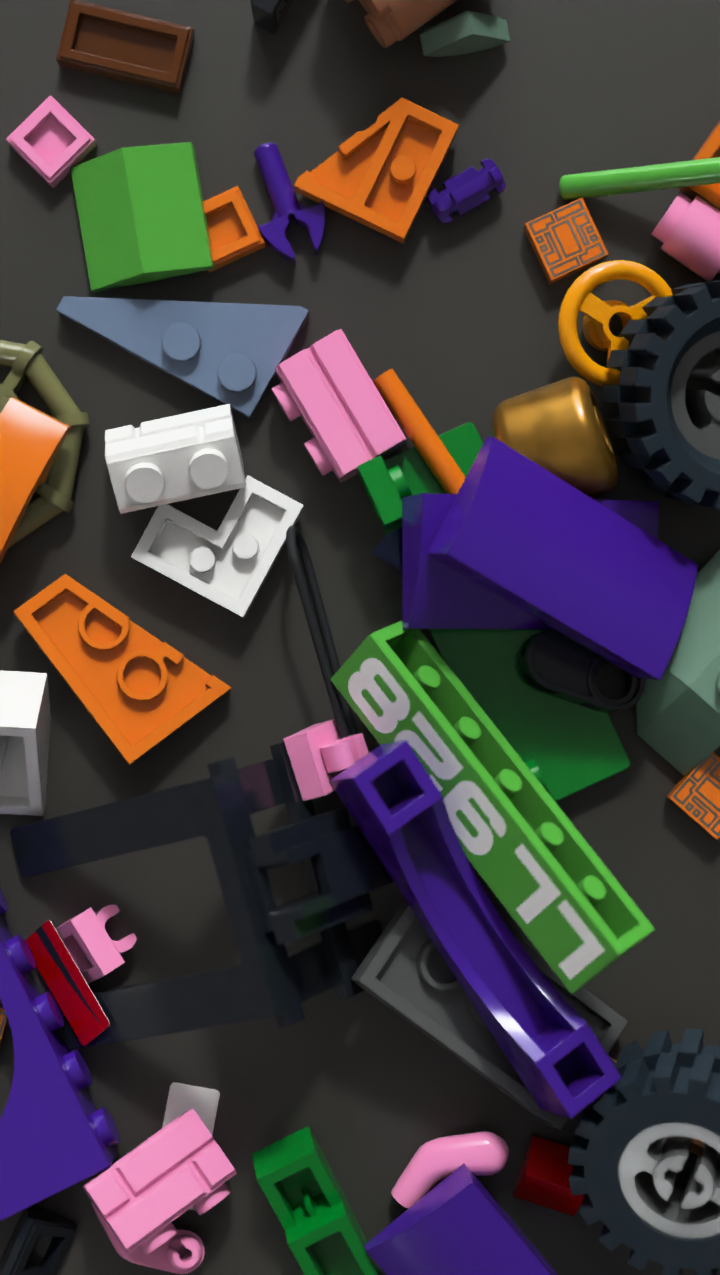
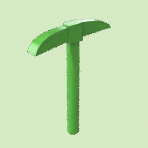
[559,157,720,200]

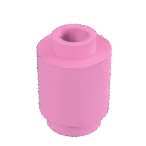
[651,192,720,281]

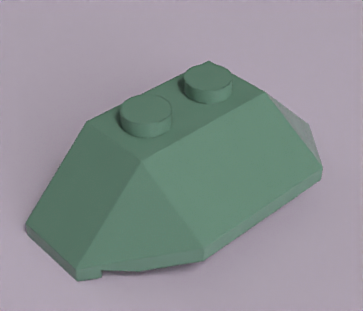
[635,549,720,777]

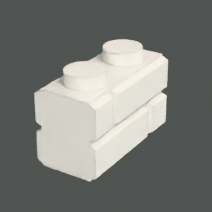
[105,404,247,514]

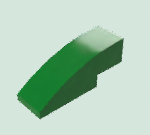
[252,1125,383,1275]

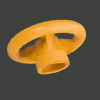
[558,260,673,387]

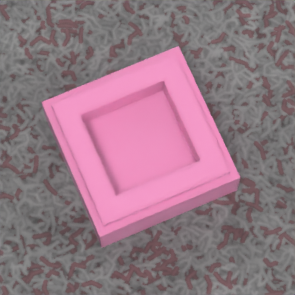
[6,95,97,189]

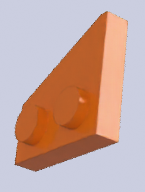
[294,98,459,244]

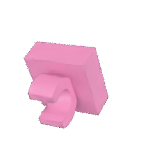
[283,719,369,801]
[55,904,137,984]

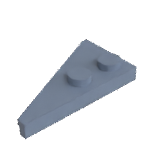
[56,296,309,420]

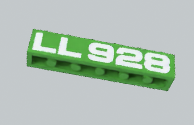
[330,621,655,994]

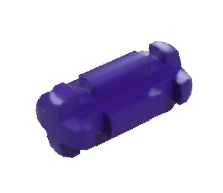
[427,159,506,224]

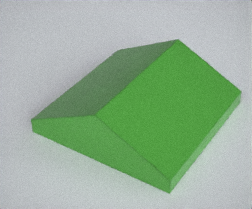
[70,142,215,293]

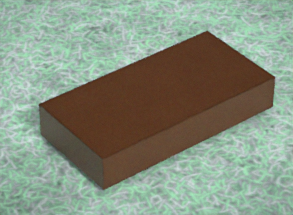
[56,0,195,95]

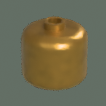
[492,377,619,498]

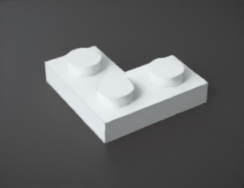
[131,475,304,618]

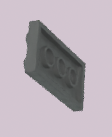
[351,899,628,1130]

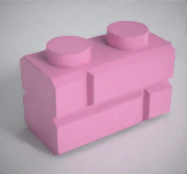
[271,329,406,483]
[82,1108,237,1255]

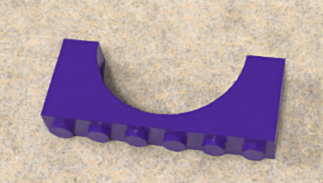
[0,888,120,1221]

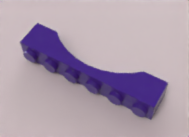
[330,740,622,1118]

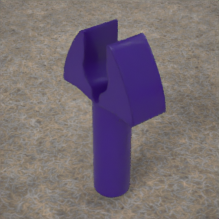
[254,143,325,263]

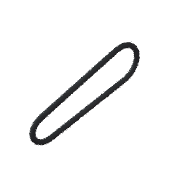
[286,526,358,738]

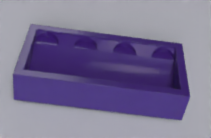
[427,436,698,681]
[402,493,659,630]
[364,1164,558,1275]

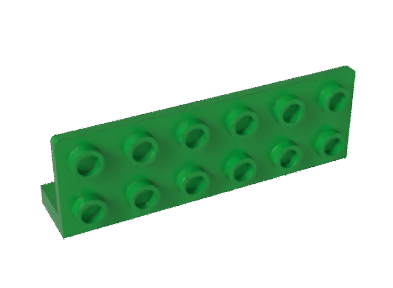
[357,422,630,802]

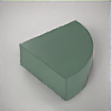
[420,10,511,57]

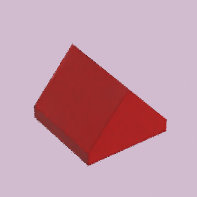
[513,1134,585,1216]

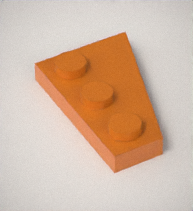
[13,574,232,766]

